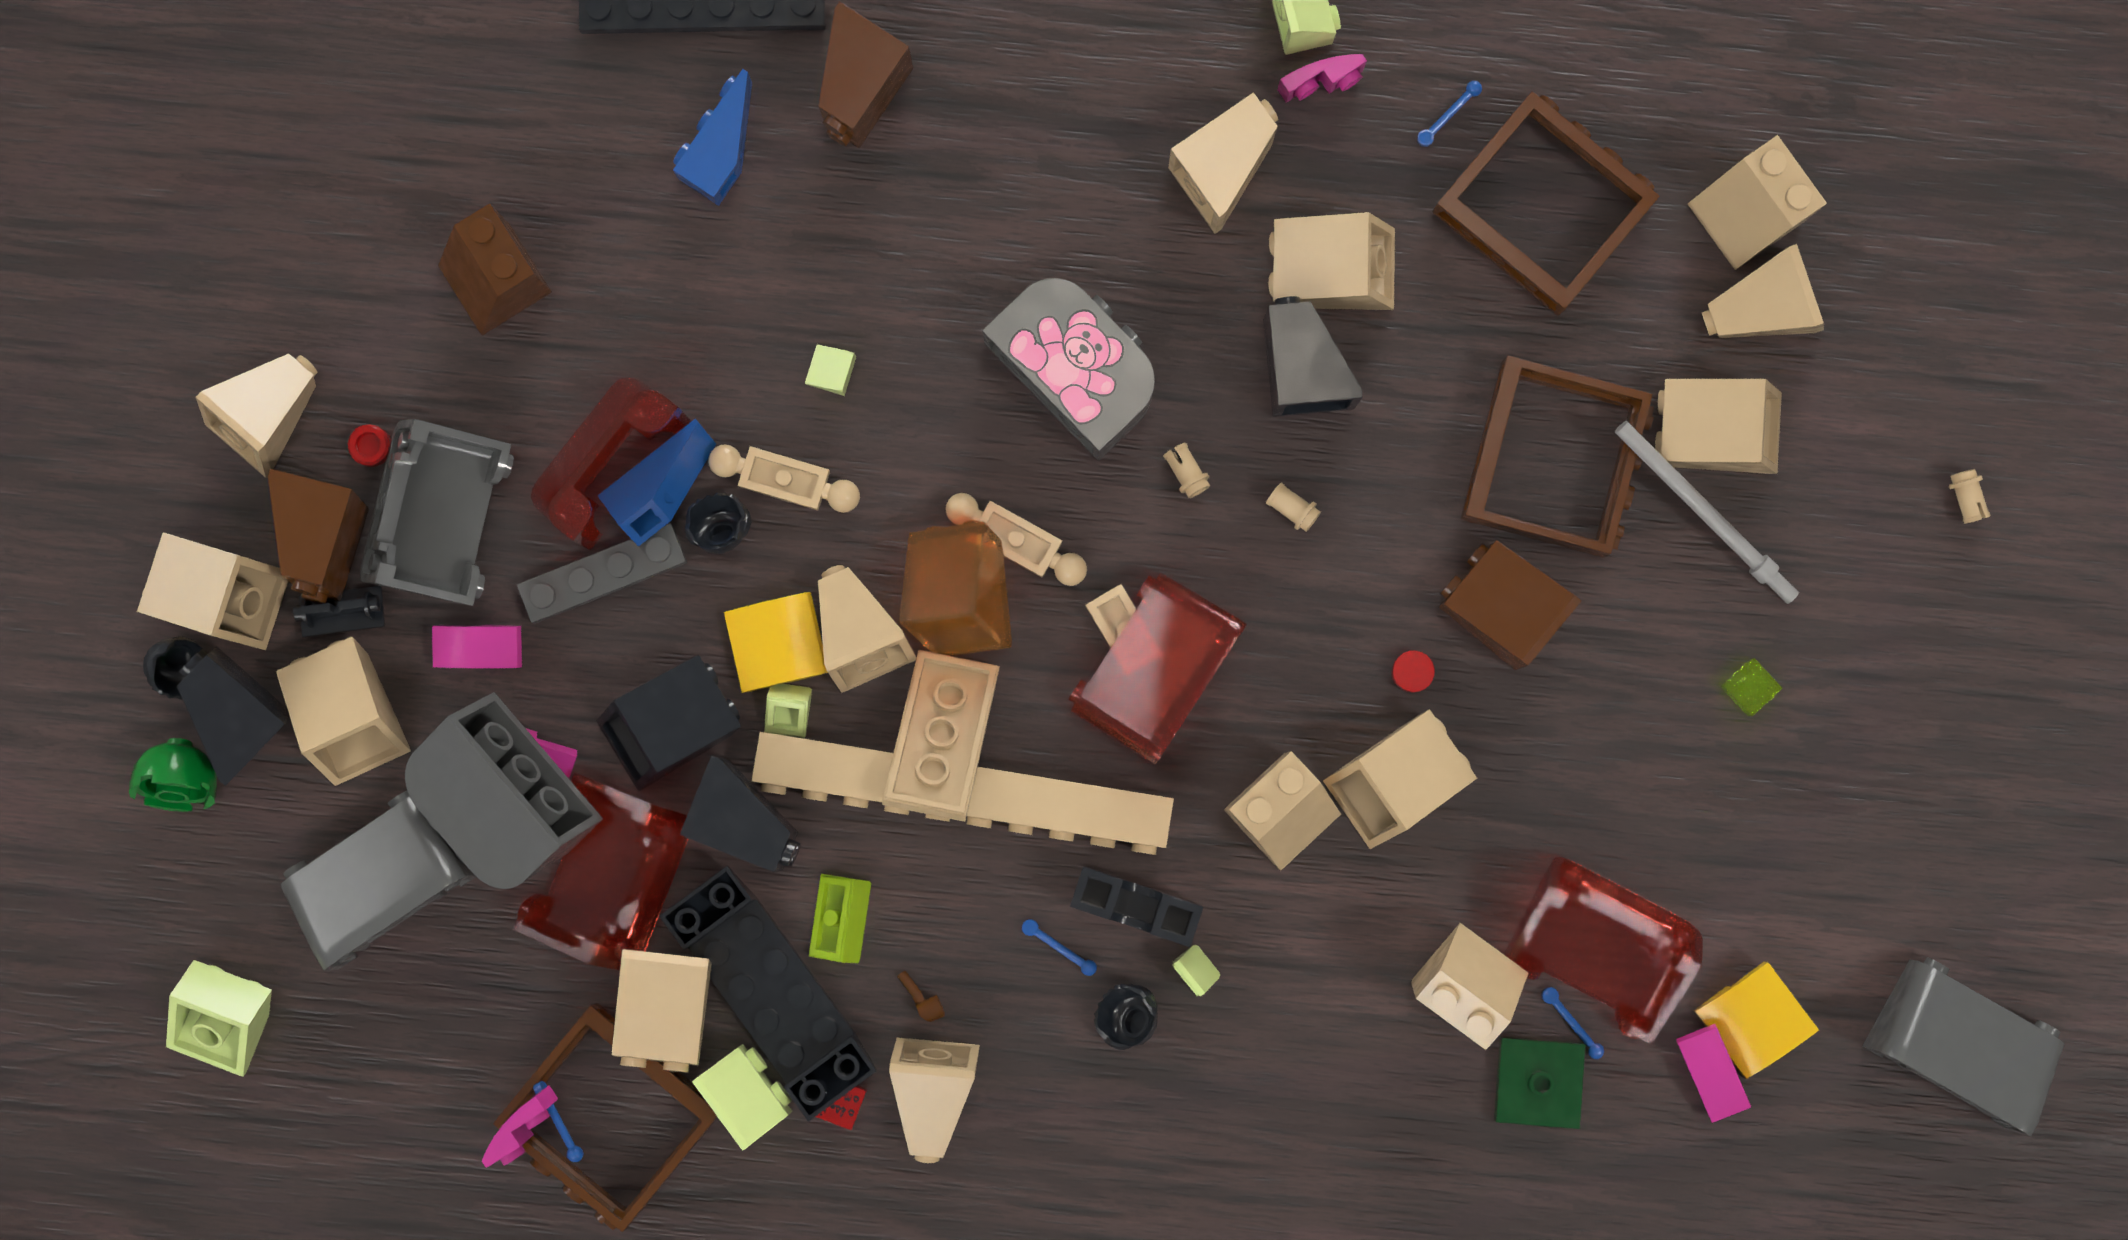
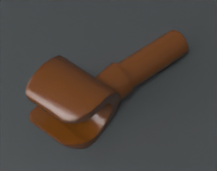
[897,970,945,1022]

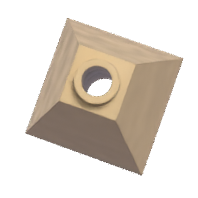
[1702,244,1824,338]
[196,353,318,478]
[818,565,916,693]
[889,1038,980,1163]

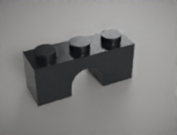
[1070,866,1204,947]

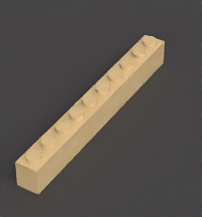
[752,732,1174,855]

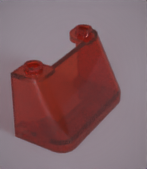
[531,377,692,550]
[1068,573,1247,766]
[513,773,689,971]
[1504,857,1703,1044]

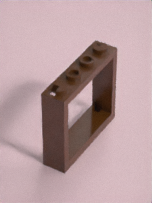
[1432,91,1660,316]
[1460,355,1654,558]
[493,1003,718,1232]

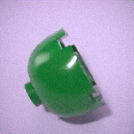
[129,738,217,812]

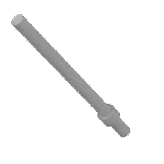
[1615,421,1799,604]

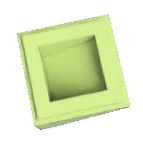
[805,345,856,396]
[764,684,812,738]
[1172,944,1220,997]

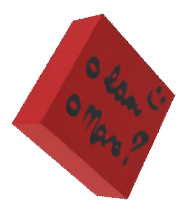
[815,1086,867,1130]

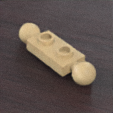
[708,444,860,513]
[946,493,1087,586]

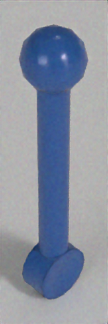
[1417,80,1482,147]
[1022,919,1097,976]
[1541,987,1604,1059]
[533,1081,584,1162]

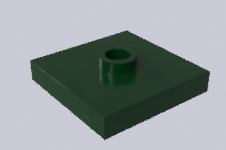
[1494,1037,1585,1129]

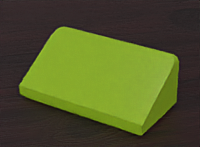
[809,874,871,963]

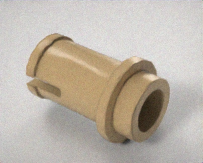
[1163,443,1210,498]
[1949,469,1991,524]
[1266,482,1321,532]

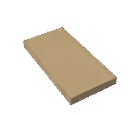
[882,650,1000,822]

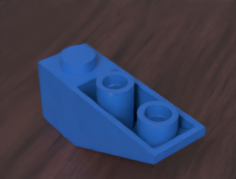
[673,69,752,206]
[598,418,716,546]

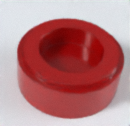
[348,424,391,467]
[1391,651,1435,693]

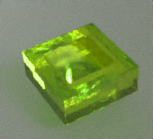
[1720,658,1783,717]

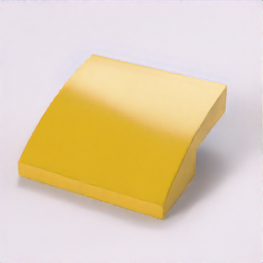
[724,592,828,693]
[1694,962,1819,1079]

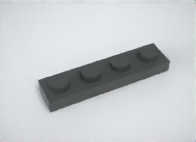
[517,523,688,624]

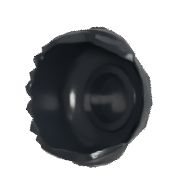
[685,492,752,554]
[143,636,203,700]
[1094,984,1158,1050]

